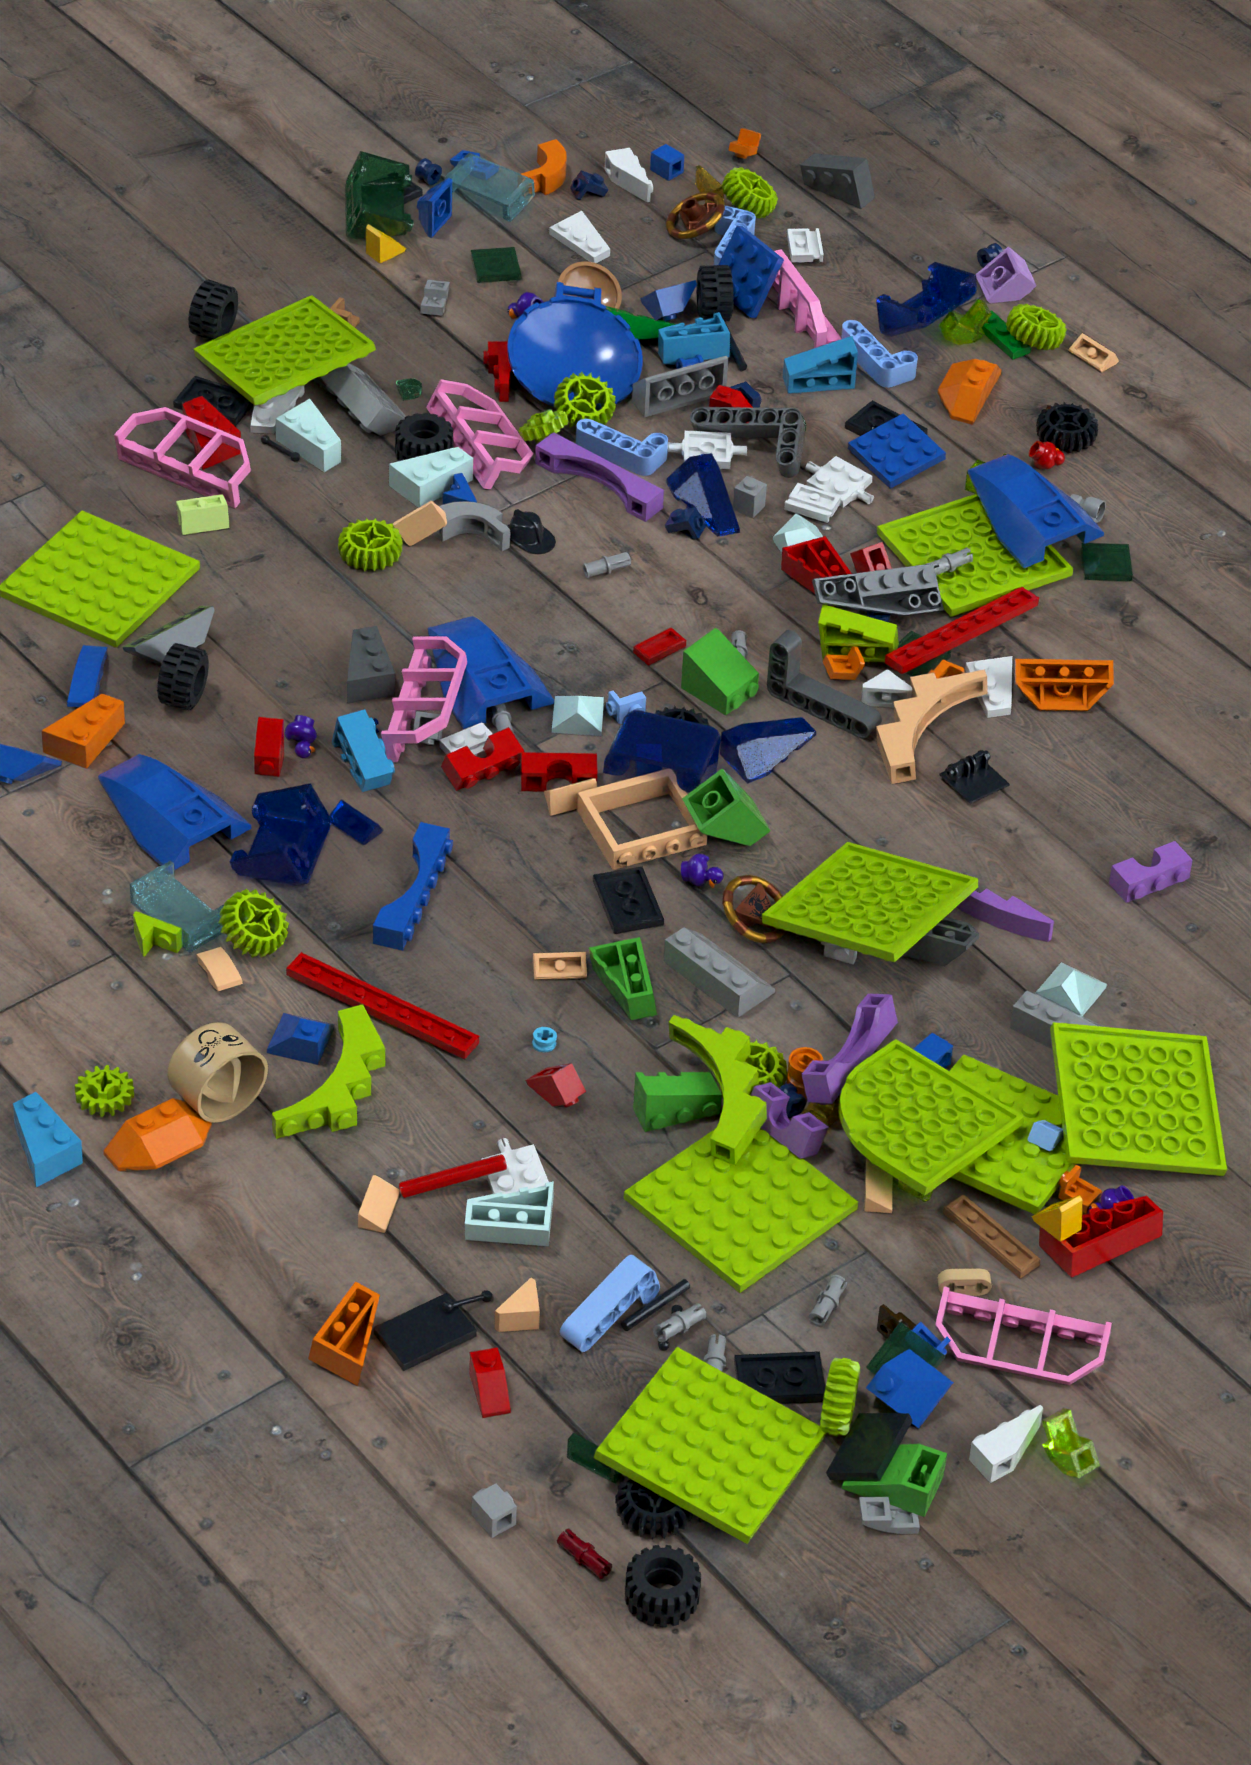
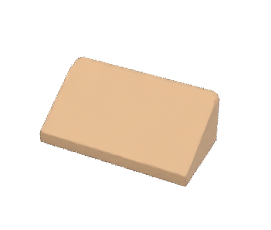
[1068,333,1119,372]
[393,500,447,546]
[544,778,597,816]
[532,952,587,980]
[864,1158,893,1213]
[358,1175,400,1233]

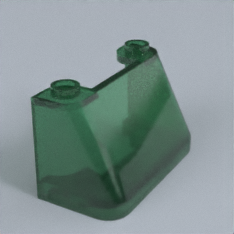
[345,151,414,239]

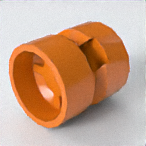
[786,1047,823,1098]

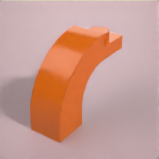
[518,139,567,197]

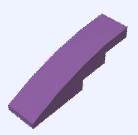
[956,888,1054,942]

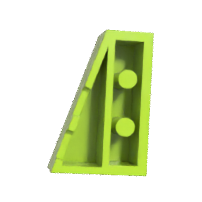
[818,604,899,662]

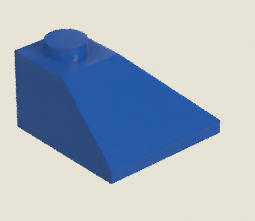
[417,178,452,238]
[640,280,697,322]
[0,744,62,784]
[267,1013,335,1065]
[866,1349,954,1428]

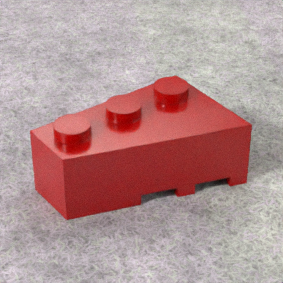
[182,396,241,470]
[781,536,852,607]

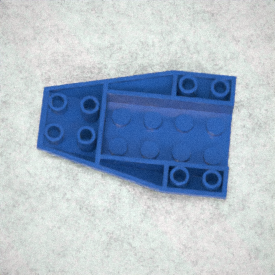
[968,454,1104,568]
[428,616,554,729]
[98,754,252,873]

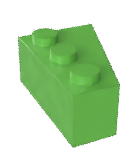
[589,937,657,1020]
[633,1072,722,1132]

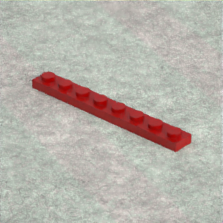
[885,587,1039,674]
[286,952,480,1059]

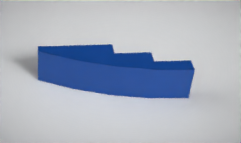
[67,645,108,707]

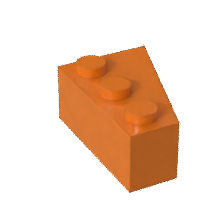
[42,694,125,769]
[308,1281,380,1386]

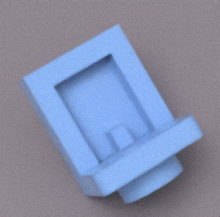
[606,690,646,724]

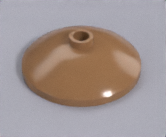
[557,261,622,309]

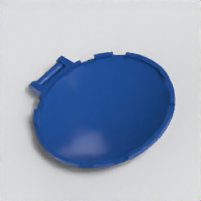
[507,282,643,411]

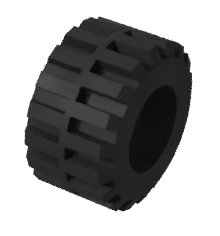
[696,265,734,322]
[188,279,238,340]
[395,413,453,461]
[157,643,209,710]
[625,1545,701,1627]

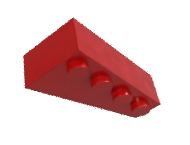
[1039,1196,1163,1278]

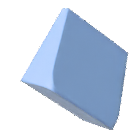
[1028,1120,1064,1151]

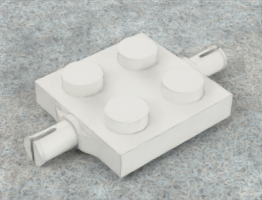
[668,431,747,469]
[805,456,874,508]
[481,1138,549,1194]

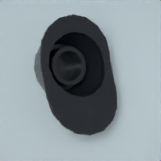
[508,509,556,554]

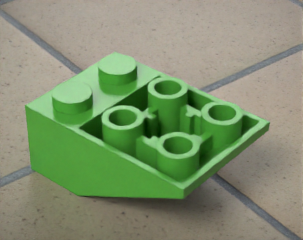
[842,1444,947,1517]

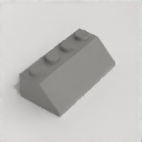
[632,356,728,417]
[321,363,406,436]
[664,927,775,1018]
[1010,991,1103,1049]

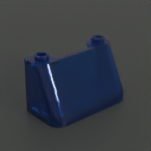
[876,262,977,337]
[603,710,721,792]
[229,783,330,886]

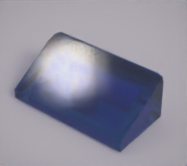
[326,799,384,845]

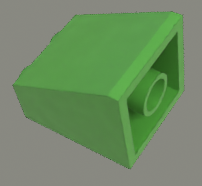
[681,628,759,715]
[682,768,771,846]

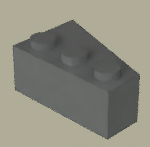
[800,153,875,209]
[347,626,395,703]

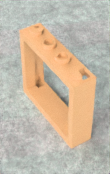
[577,768,707,870]

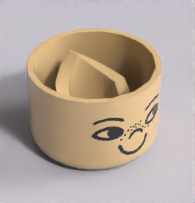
[168,1022,268,1123]

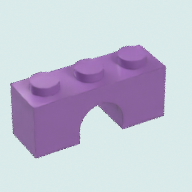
[1109,841,1192,903]
[750,1082,829,1159]

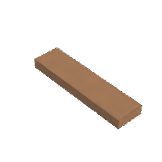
[943,1194,1041,1279]

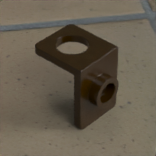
[877,1304,916,1347]

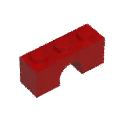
[441,727,524,791]
[521,752,598,792]

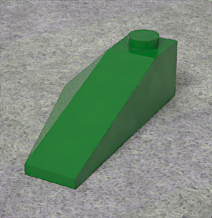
[606,306,676,339]

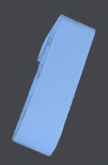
[714,206,756,265]
[841,320,918,388]
[576,419,668,476]
[560,1255,660,1352]

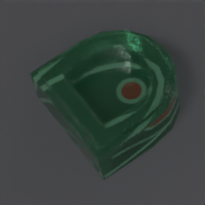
[396,378,422,401]

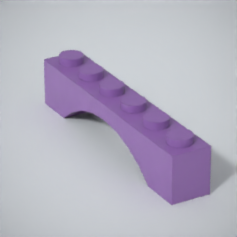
[535,433,664,522]
[802,994,898,1105]

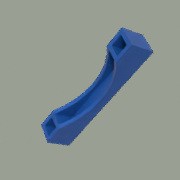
[373,822,453,951]

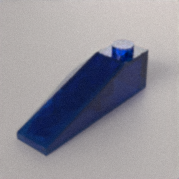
[666,453,740,537]
[720,717,816,784]

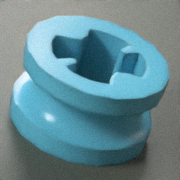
[532,1027,557,1053]

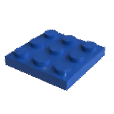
[718,226,784,318]
[848,413,946,489]

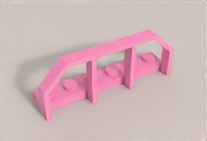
[772,249,842,348]
[426,379,534,489]
[114,407,251,508]
[381,636,467,762]
[935,1287,1112,1385]

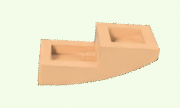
[197,947,243,991]

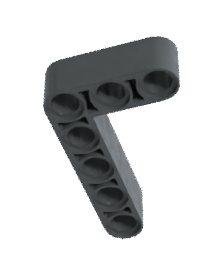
[690,407,805,478]
[767,630,882,739]

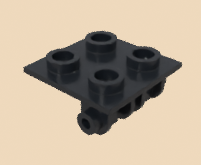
[939,750,1010,804]

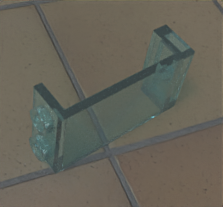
[444,153,535,222]
[130,860,224,953]

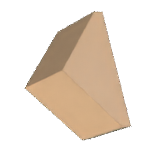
[495,1278,540,1332]

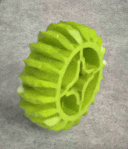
[721,167,778,219]
[1006,304,1067,350]
[554,372,616,428]
[338,518,403,572]
[218,889,289,958]
[716,1039,788,1089]
[820,1358,860,1436]

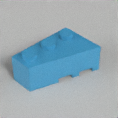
[658,312,730,365]
[783,336,858,394]
[331,709,395,792]
[13,1092,83,1187]

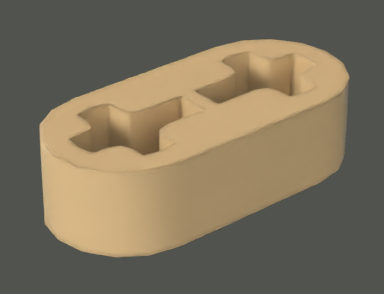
[937,1269,992,1296]

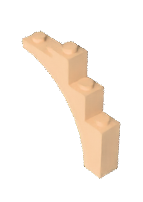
[876,669,988,784]

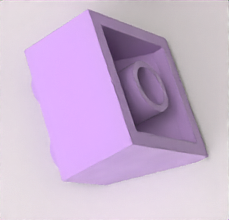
[975,247,1037,303]

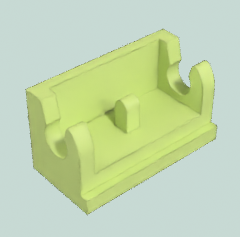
[176,494,229,535]

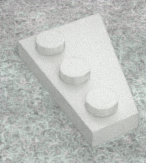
[549,211,610,263]
[250,386,305,434]
[965,656,1012,718]

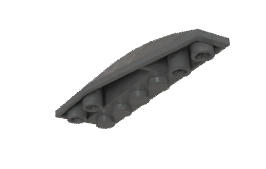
[812,564,944,616]

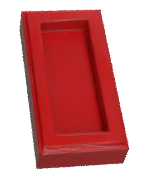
[633,628,687,666]

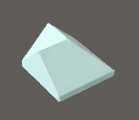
[773,513,823,553]
[552,696,604,736]
[1036,962,1107,1016]

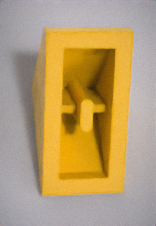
[366,224,407,263]
[1031,1195,1083,1242]

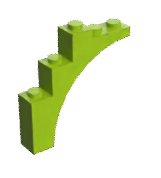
[272,1004,385,1139]
[669,1015,767,1165]

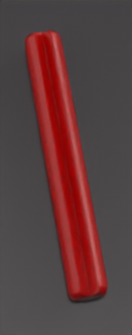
[399,1154,507,1198]

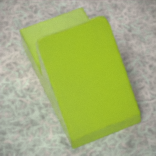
[133,911,182,957]

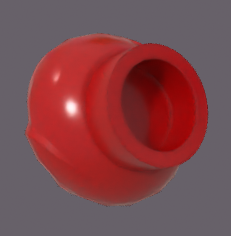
[1029,441,1065,469]

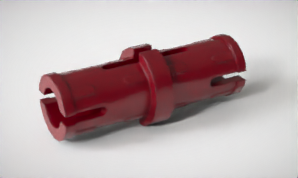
[557,1529,612,1579]

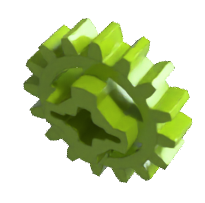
[518,409,569,442]
[75,1065,134,1117]

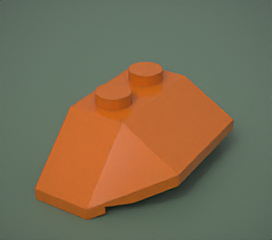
[937,359,1001,425]
[1015,659,1114,711]
[104,1098,212,1171]

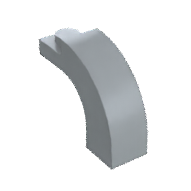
[433,501,511,551]

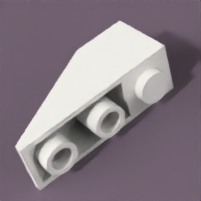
[605,148,653,202]
[969,1405,1043,1483]

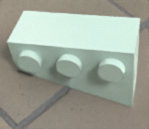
[276,399,341,472]
[389,447,473,508]
[465,1181,554,1246]

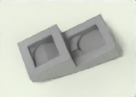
[420,280,450,316]
[859,1497,920,1534]

